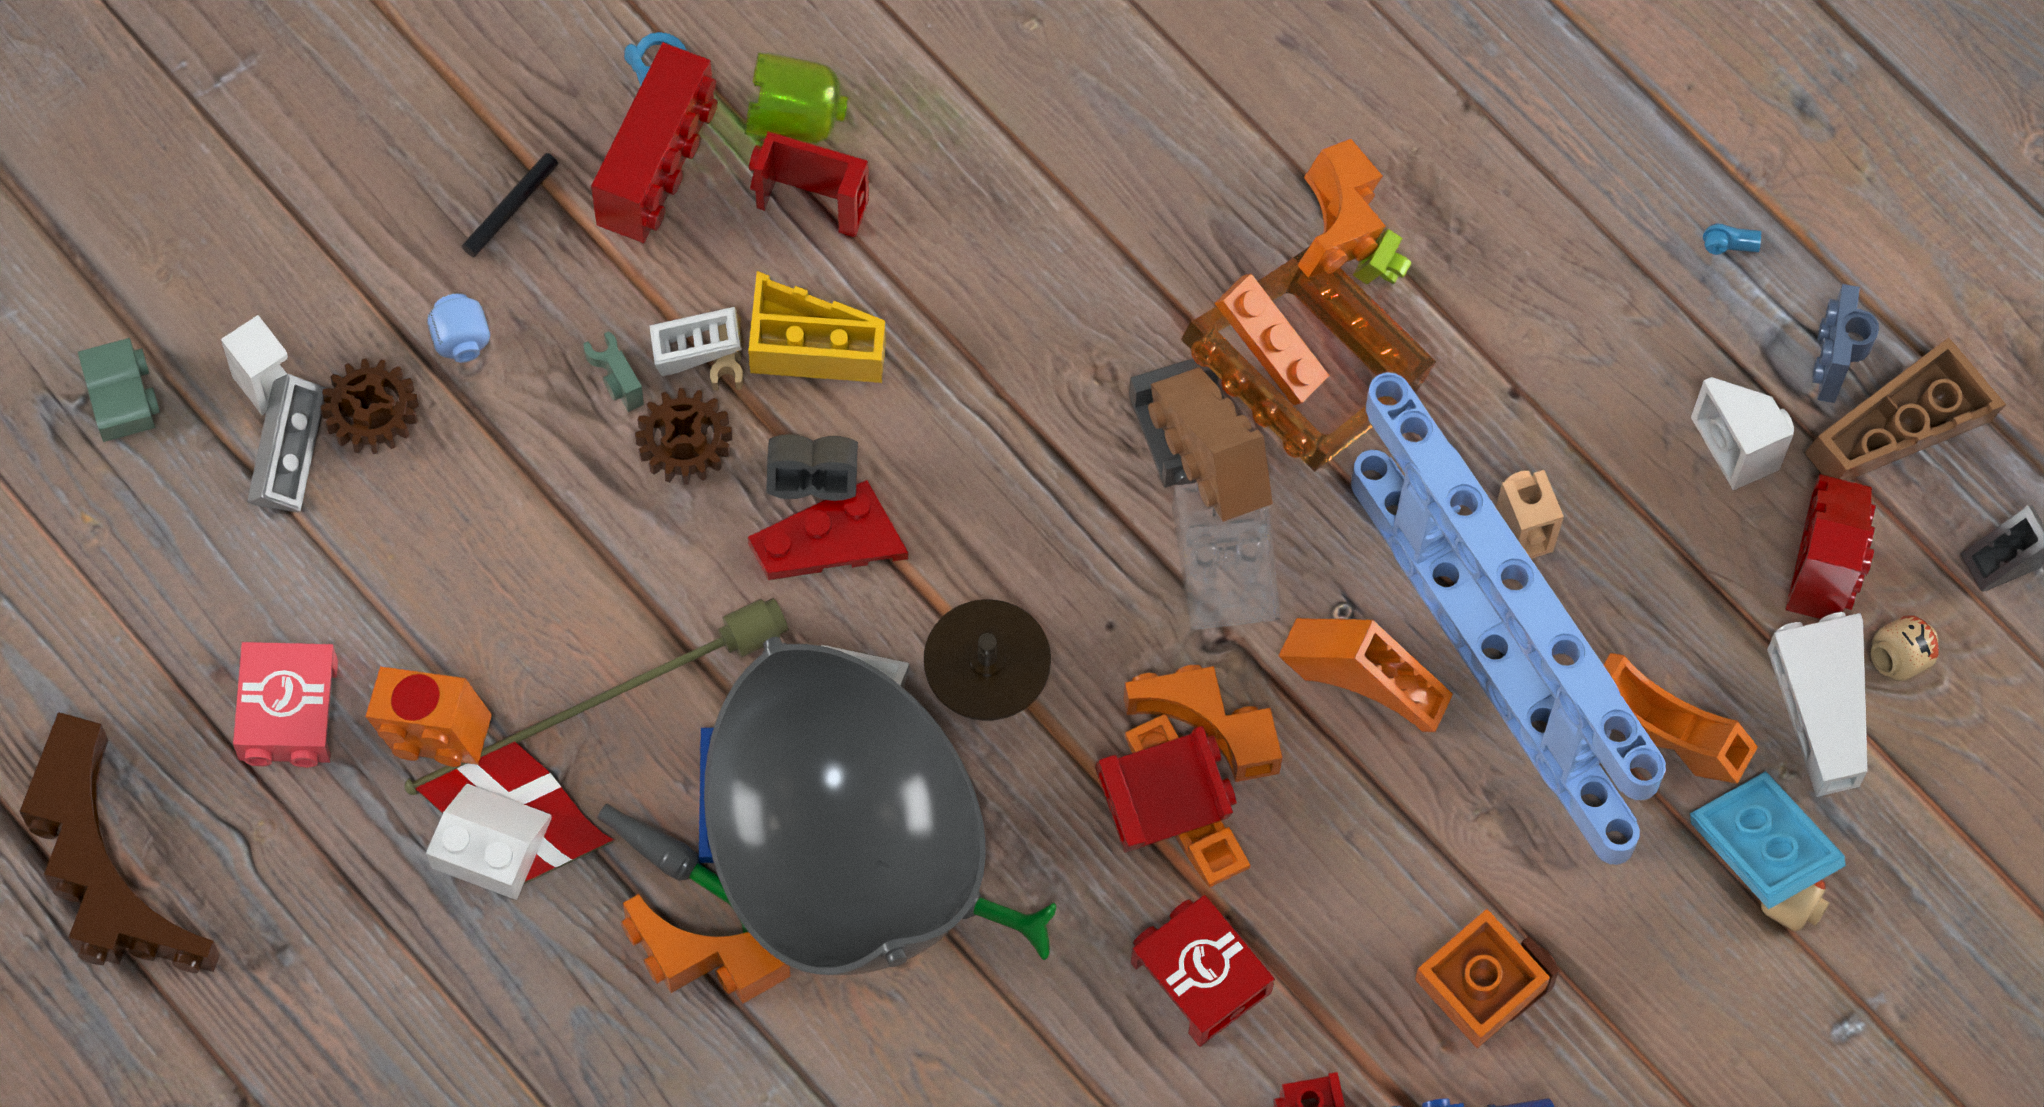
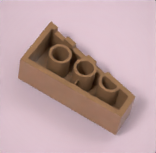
[1805,337,2006,481]
[1148,367,1273,522]

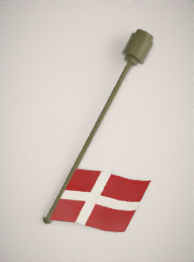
[404,598,789,885]

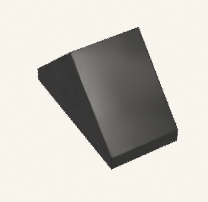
[1960,505,2044,591]

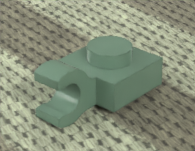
[583,331,644,412]

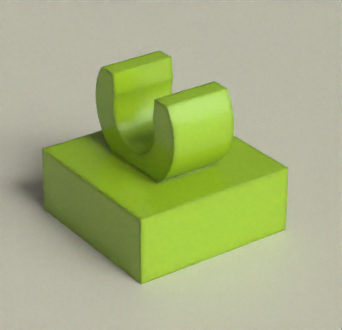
[1353,229,1411,285]

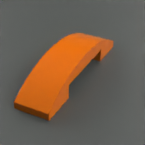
[1125,714,1251,888]

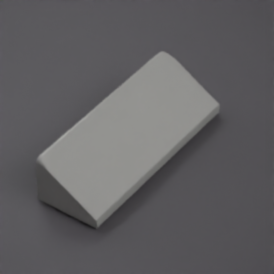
[247,374,326,513]

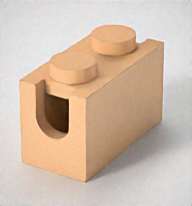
[1496,470,1564,559]

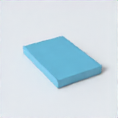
[1690,771,1846,909]

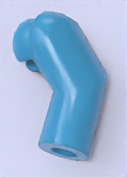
[1703,223,1761,255]

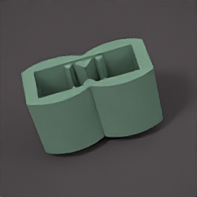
[78,338,160,442]

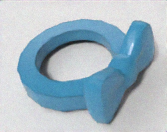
[624,32,686,86]

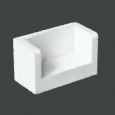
[221,315,288,415]

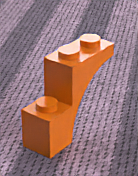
[1298,139,1386,278]
[1604,653,1758,784]
[1123,665,1282,782]
[620,894,791,1004]

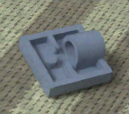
[1812,284,1879,403]

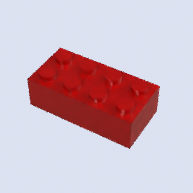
[591,42,718,243]

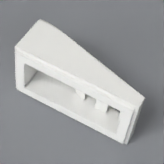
[649,307,742,376]

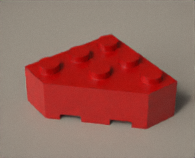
[1785,474,1876,619]

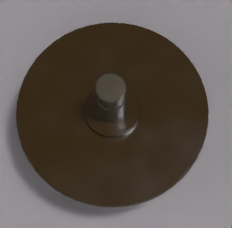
[923,599,1051,721]

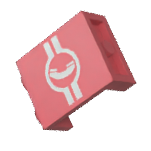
[233,642,338,768]

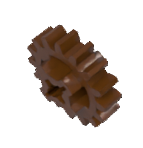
[320,358,419,454]
[635,388,732,485]

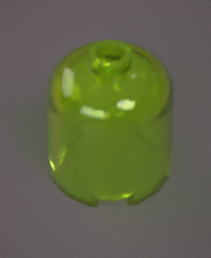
[745,52,848,144]

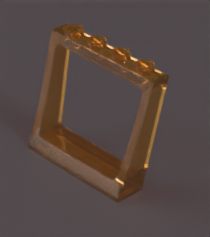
[1181,246,1436,472]

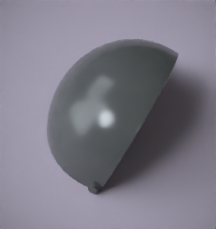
[704,637,986,975]

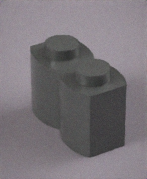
[766,434,858,501]

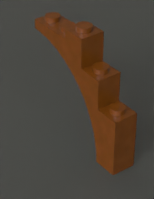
[19,712,220,973]

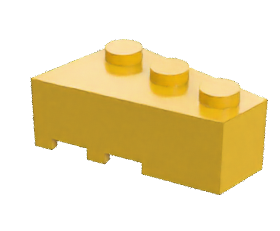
[748,271,886,383]

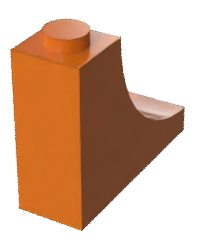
[1278,618,1453,732]

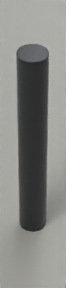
[462,153,558,257]

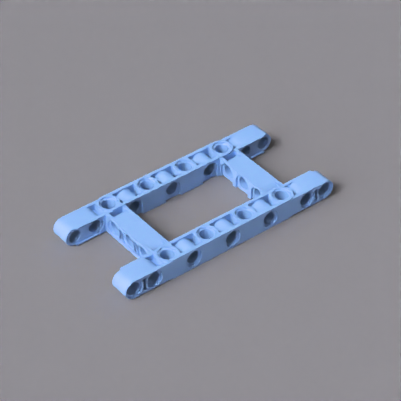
[1351,372,1666,865]

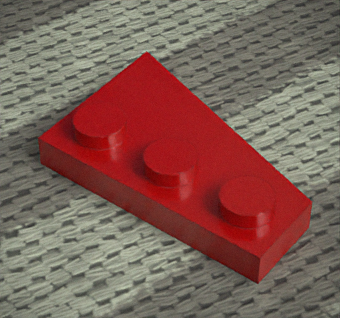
[748,480,908,580]

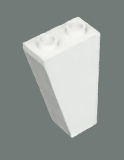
[1767,612,1867,797]

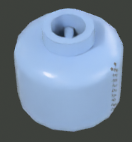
[427,294,490,363]

